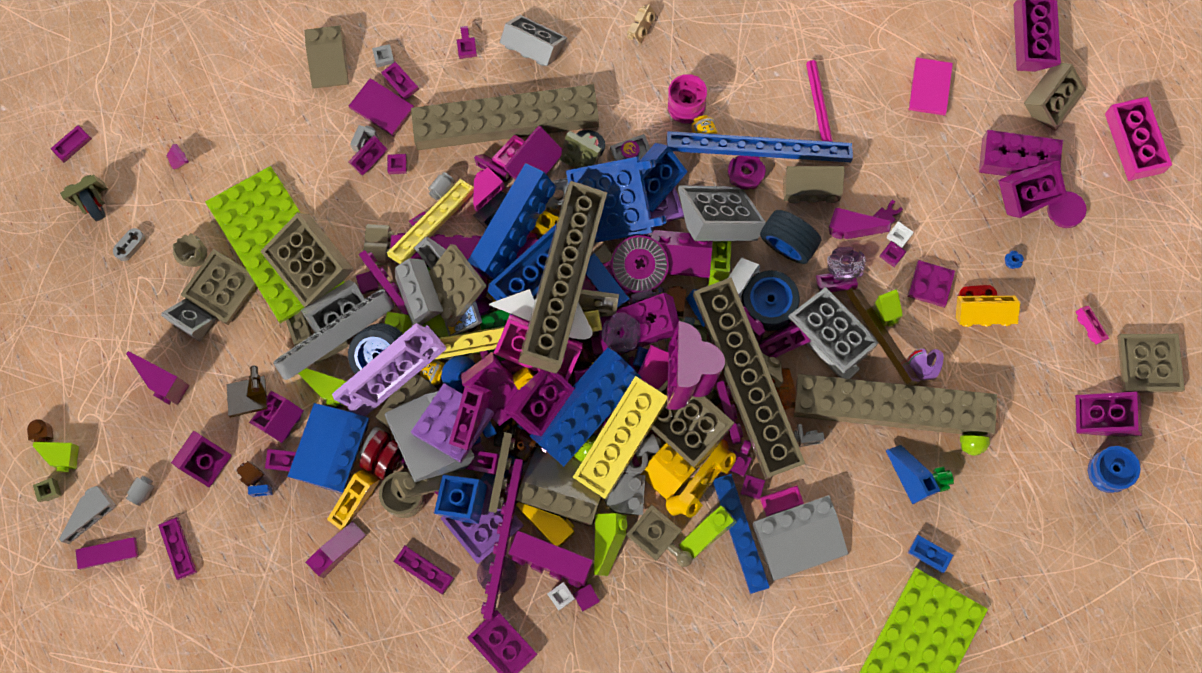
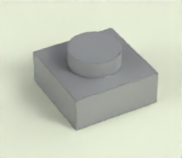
[372,44,394,68]

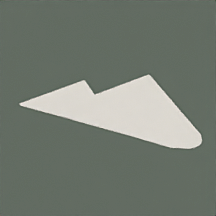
[489,289,592,340]

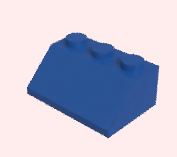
[640,143,688,212]

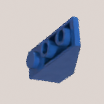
[886,445,940,504]

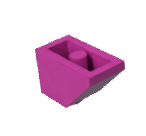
[473,167,505,212]

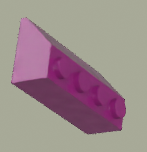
[1013,0,1061,72]
[635,230,713,278]

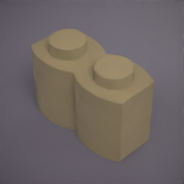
[363,224,394,265]

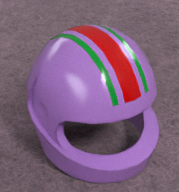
[907,349,944,381]

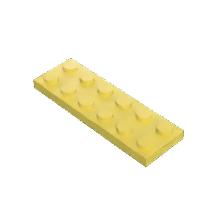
[573,376,667,499]

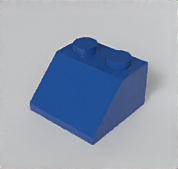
[434,475,488,524]

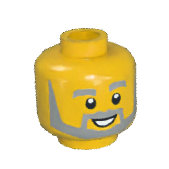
[691,115,717,134]
[419,359,445,386]

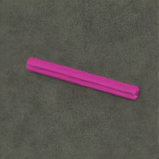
[806,60,833,142]

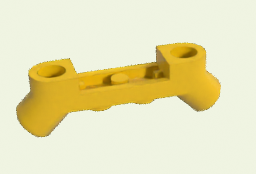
[666,439,736,518]

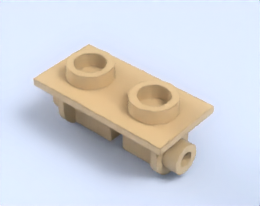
[627,4,656,45]

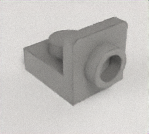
[350,125,379,152]
[793,424,825,447]

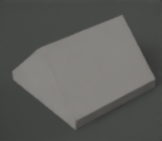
[161,299,216,342]

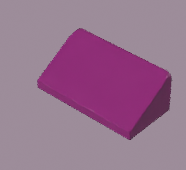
[474,154,511,182]

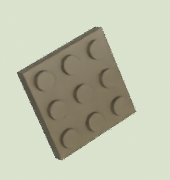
[429,244,486,327]
[180,249,256,325]
[1117,334,1185,392]

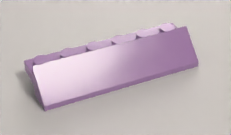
[332,323,446,417]

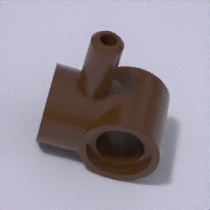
[509,429,538,463]

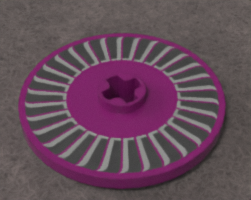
[611,235,669,293]

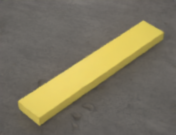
[387,179,474,264]

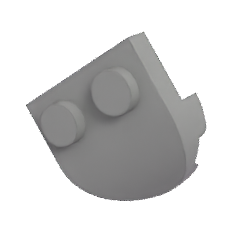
[604,474,645,515]

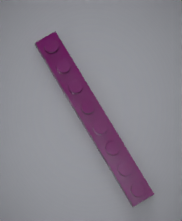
[481,459,524,621]

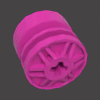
[668,74,707,124]

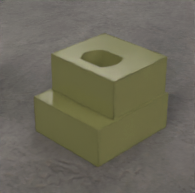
[33,478,62,502]

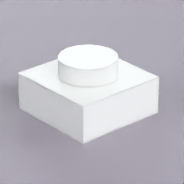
[886,221,914,248]
[547,582,575,611]

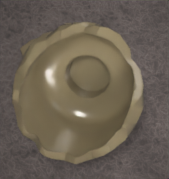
[173,233,207,267]

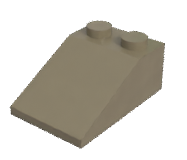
[304,25,349,89]

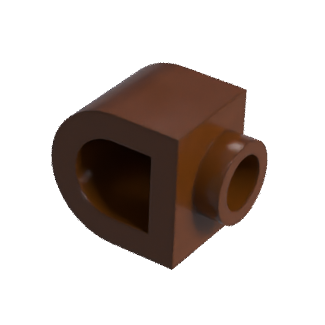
[27,419,54,442]
[236,461,265,487]

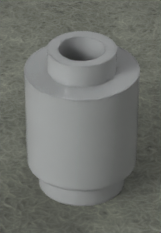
[428,172,455,200]
[635,434,662,459]
[126,475,154,506]

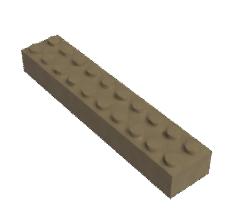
[411,84,599,150]
[518,181,607,374]
[693,277,805,479]
[793,374,997,437]

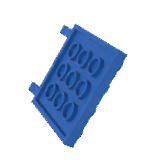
[566,156,667,242]

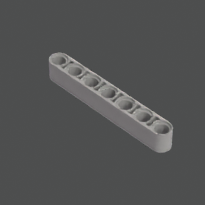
[273,289,395,380]

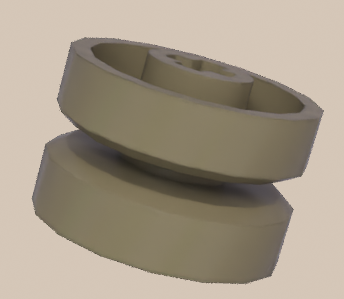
[379,472,426,518]

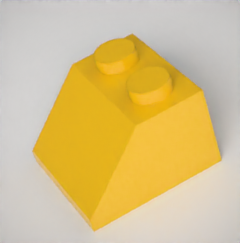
[639,443,696,500]

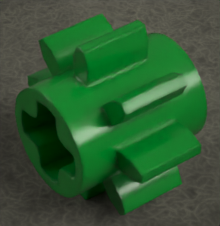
[932,466,954,492]

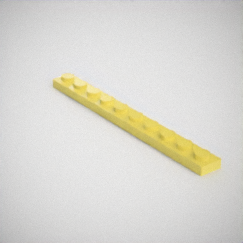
[435,310,602,359]

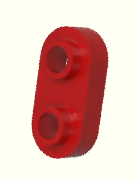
[958,285,998,296]

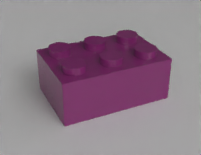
[461,352,518,426]

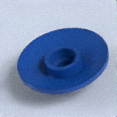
[441,355,475,394]

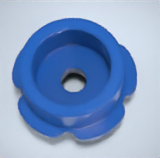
[1005,251,1024,269]

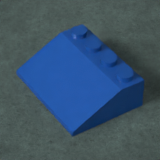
[287,403,370,494]

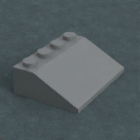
[678,186,766,241]
[788,287,879,373]
[385,391,474,482]
[752,495,848,581]

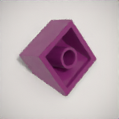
[249,391,304,443]
[171,430,232,488]

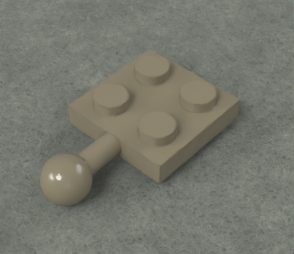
[626,505,692,567]

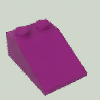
[998,161,1067,218]
[126,351,189,405]
[503,369,574,437]
[1075,392,1142,437]

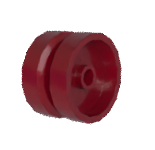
[360,430,403,480]

